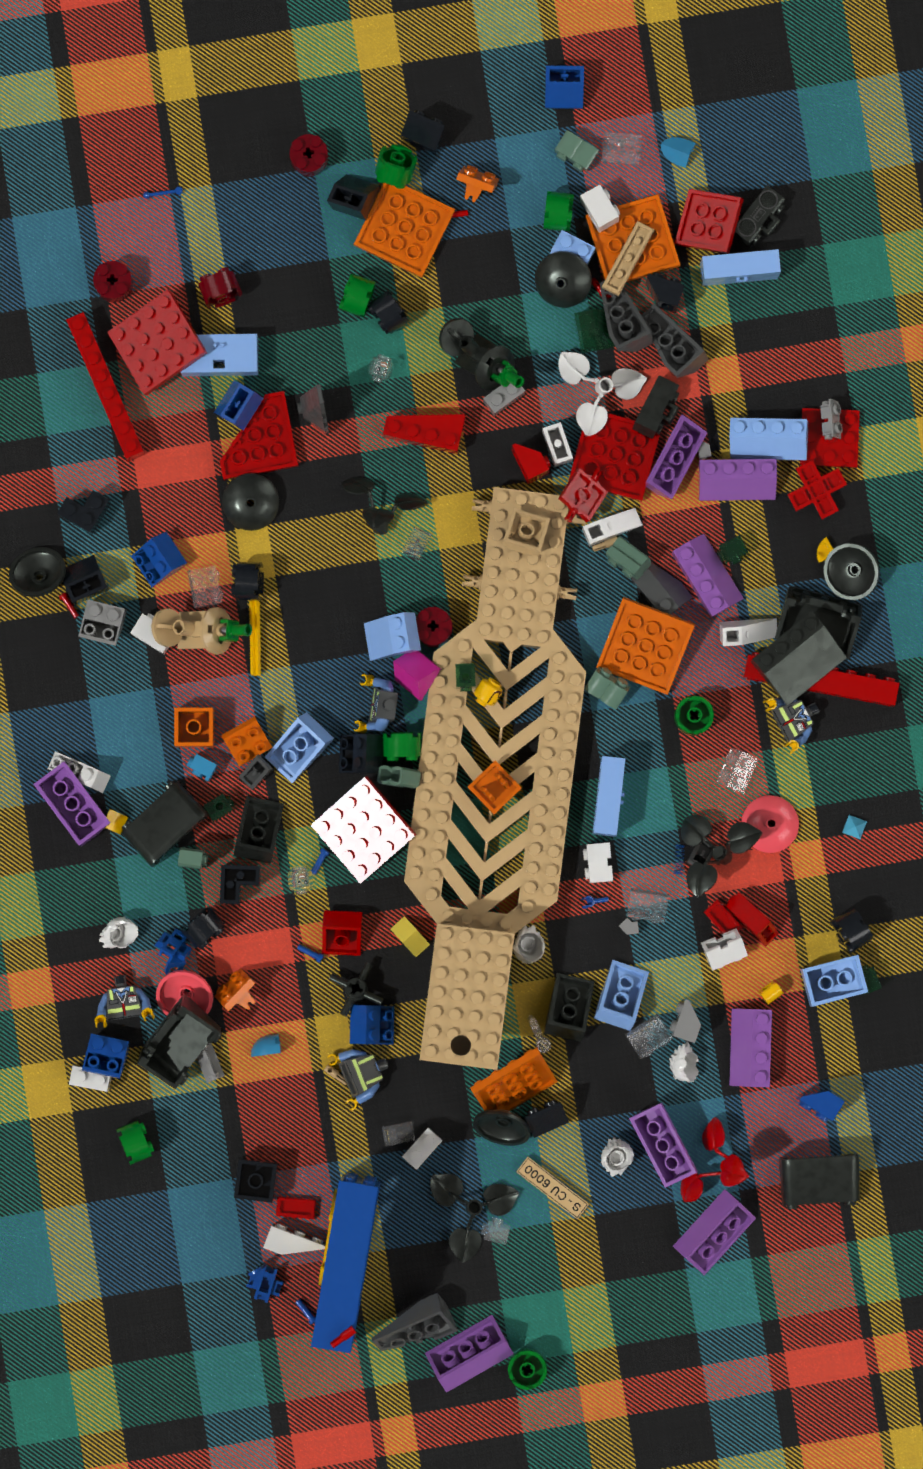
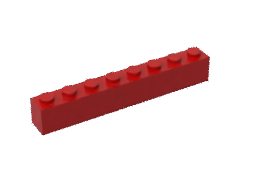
[66,312,145,462]
[743,652,899,707]

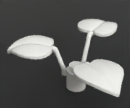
[558,352,647,436]

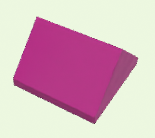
[393,651,441,701]

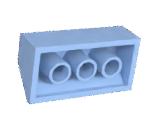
[729,418,808,461]

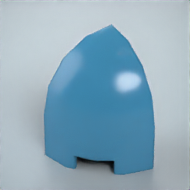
[661,137,696,168]
[251,1034,281,1057]

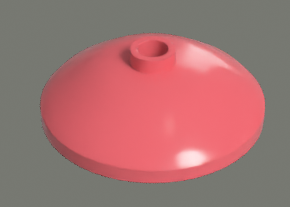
[741,795,799,853]
[156,970,213,1016]

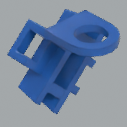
[154,929,192,975]
[246,1264,283,1303]

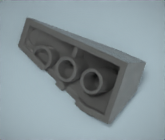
[599,281,653,352]
[641,303,709,378]
[297,384,329,434]
[631,562,693,614]
[372,1293,458,1351]

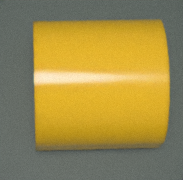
[758,981,784,1005]

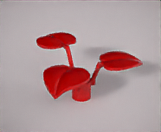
[681,1117,749,1203]

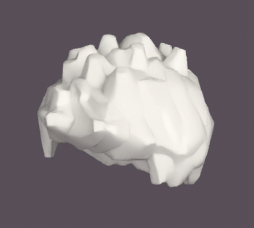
[99,916,138,948]
[513,925,545,964]
[669,1041,699,1082]
[601,1138,634,1177]

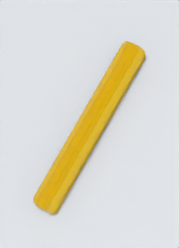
[249,600,261,676]

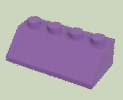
[646,415,707,499]
[698,459,777,501]
[671,534,744,618]
[33,761,110,846]
[729,1008,772,1087]
[629,1103,698,1188]
[673,1189,756,1275]
[425,1315,514,1393]

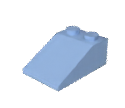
[550,230,596,286]
[364,612,421,661]
[265,712,334,783]
[800,955,868,1007]
[594,960,649,1031]

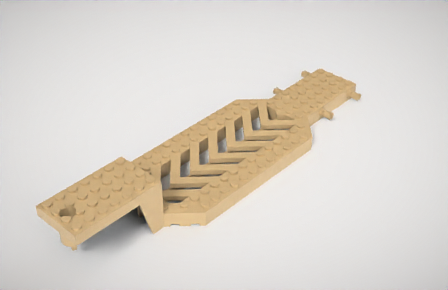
[404,487,586,1070]

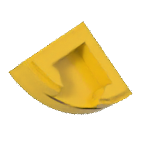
[816,537,833,563]

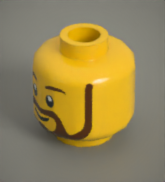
[474,677,503,707]

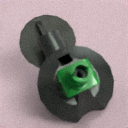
[439,318,524,391]

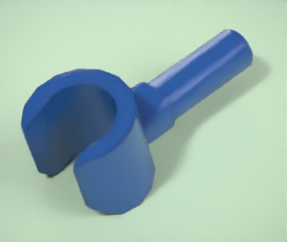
[580,896,609,909]

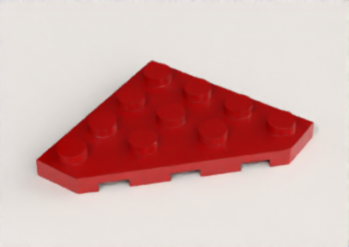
[220,391,298,480]

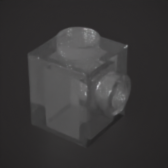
[481,1217,511,1245]

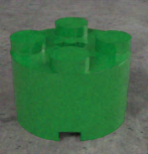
[375,144,417,189]
[543,191,574,231]
[338,274,376,318]
[674,696,714,736]
[383,732,422,761]
[116,1120,154,1165]
[508,1348,547,1390]

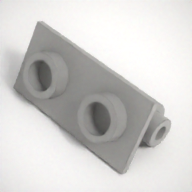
[820,399,843,440]
[197,1043,225,1083]

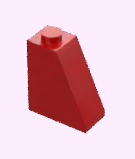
[726,893,779,947]

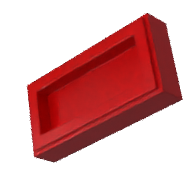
[704,899,743,934]
[276,1196,316,1219]

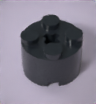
[367,290,410,334]
[231,562,264,601]
[180,906,225,950]
[830,907,873,954]

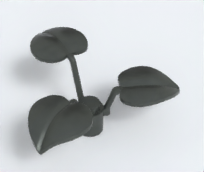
[341,477,428,535]
[681,815,762,898]
[430,1174,519,1263]

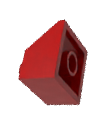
[511,443,551,484]
[322,910,362,956]

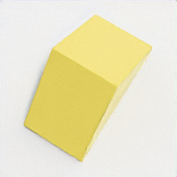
[391,916,430,957]

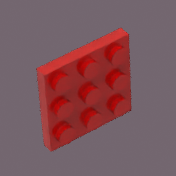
[675,189,743,254]
[800,408,860,468]

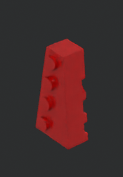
[383,414,466,454]

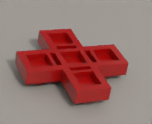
[787,460,847,519]

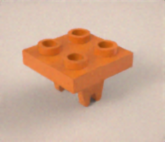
[456,165,499,202]
[221,716,273,766]
[468,760,522,815]
[215,968,255,1011]

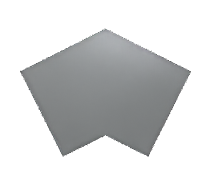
[697,441,711,460]
[619,918,639,935]

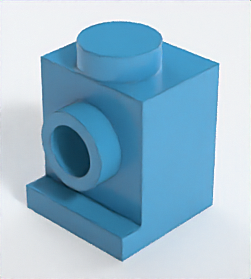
[187,754,218,782]

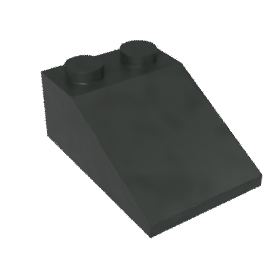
[233,796,284,864]
[544,973,595,1042]

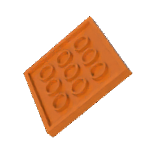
[354,183,455,278]
[586,194,680,282]
[596,597,695,695]
[470,1048,558,1111]

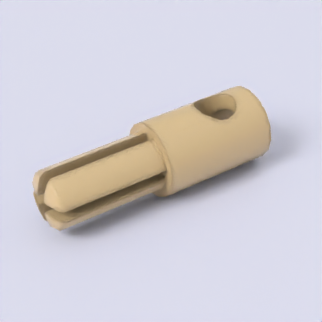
[592,536,617,552]
[323,1064,347,1085]

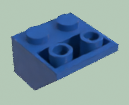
[545,65,584,109]
[214,380,264,431]
[131,531,187,588]
[350,1005,394,1045]
[82,1034,129,1079]
[797,1090,845,1122]

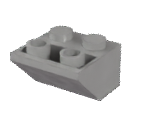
[78,600,127,646]
[669,999,701,1043]

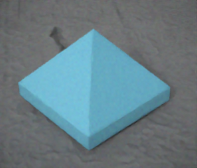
[842,815,867,839]

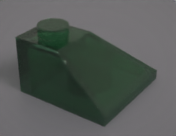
[573,309,615,354]

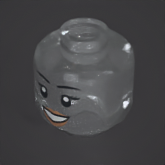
[367,354,395,383]
[287,866,313,895]

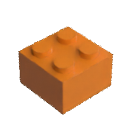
[174,708,214,748]

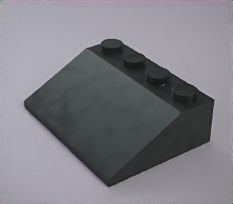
[751,611,847,706]

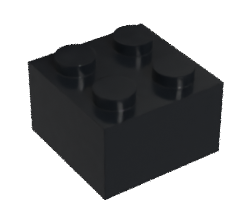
[234,1158,278,1203]

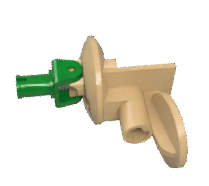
[151,607,252,655]

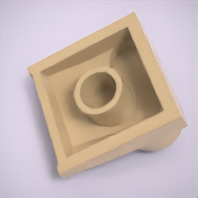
[503,508,550,556]

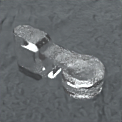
[528,1015,551,1053]

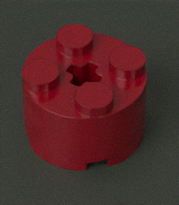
[290,134,328,177]
[93,261,133,303]
[198,267,242,308]
[416,607,452,647]

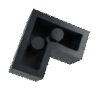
[57,490,111,535]
[220,865,261,905]

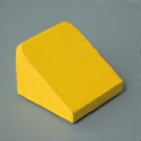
[105,809,128,835]

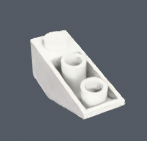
[582,508,642,547]
[719,618,777,646]
[48,751,111,793]
[263,1223,326,1255]

